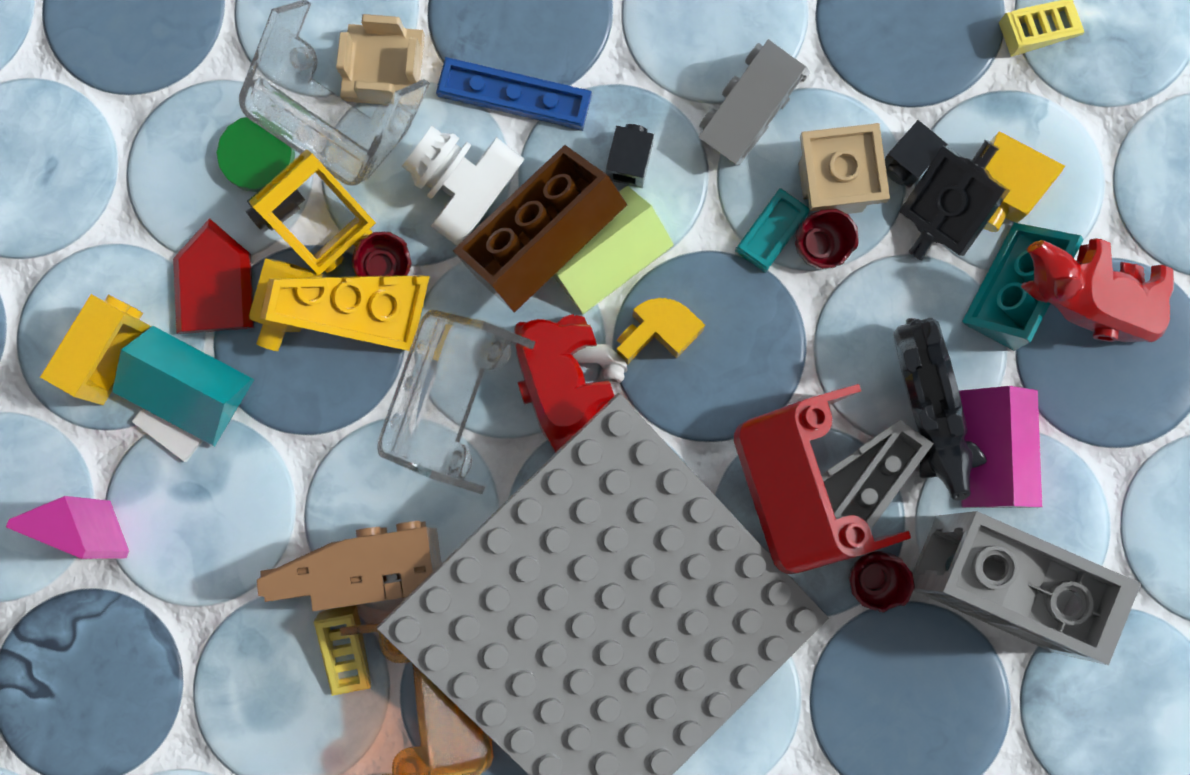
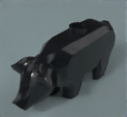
[894,318,987,501]

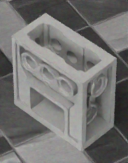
[913,511,1141,665]

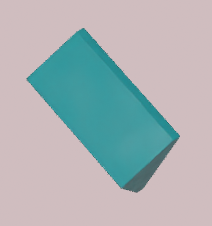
[962,222,1084,351]
[112,326,254,447]

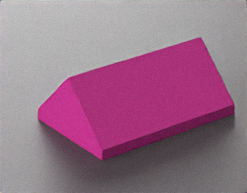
[959,386,1042,508]
[6,496,129,559]

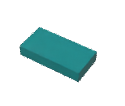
[735,188,810,273]

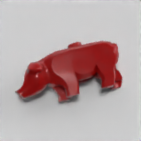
[1021,238,1174,342]
[514,314,614,453]

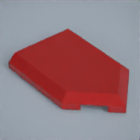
[173,218,254,334]

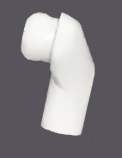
[573,344,628,384]

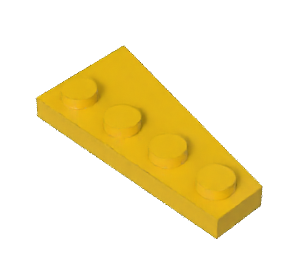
[260,275,430,351]

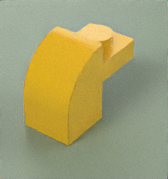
[617,298,706,364]

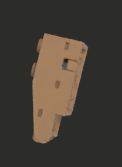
[257,521,442,612]

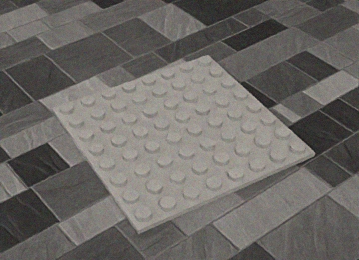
[377,393,829,775]

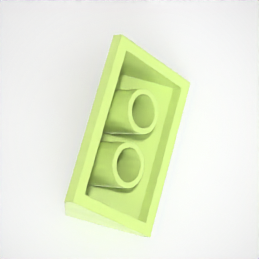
[553,186,674,315]

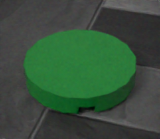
[216,115,295,192]

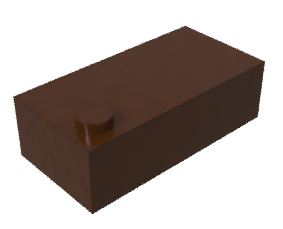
[453,145,627,313]

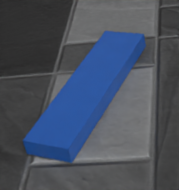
[436,57,592,131]

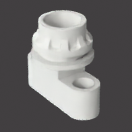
[402,126,524,246]

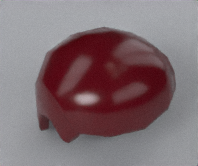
[795,209,859,270]
[352,232,412,277]
[848,551,915,613]

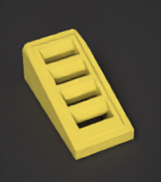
[999,0,1085,57]
[314,605,372,696]

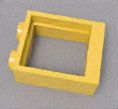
[249,149,376,276]
[40,294,152,405]

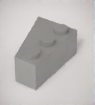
[699,39,810,165]
[821,420,934,530]

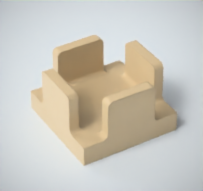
[336,14,425,107]
[798,123,890,214]

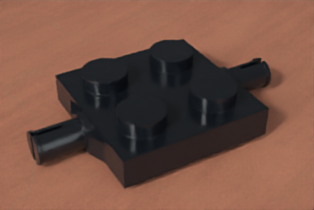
[899,140,1010,260]

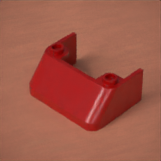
[734,384,911,574]

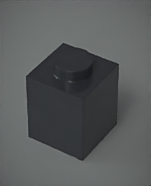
[885,120,948,188]
[606,124,654,188]

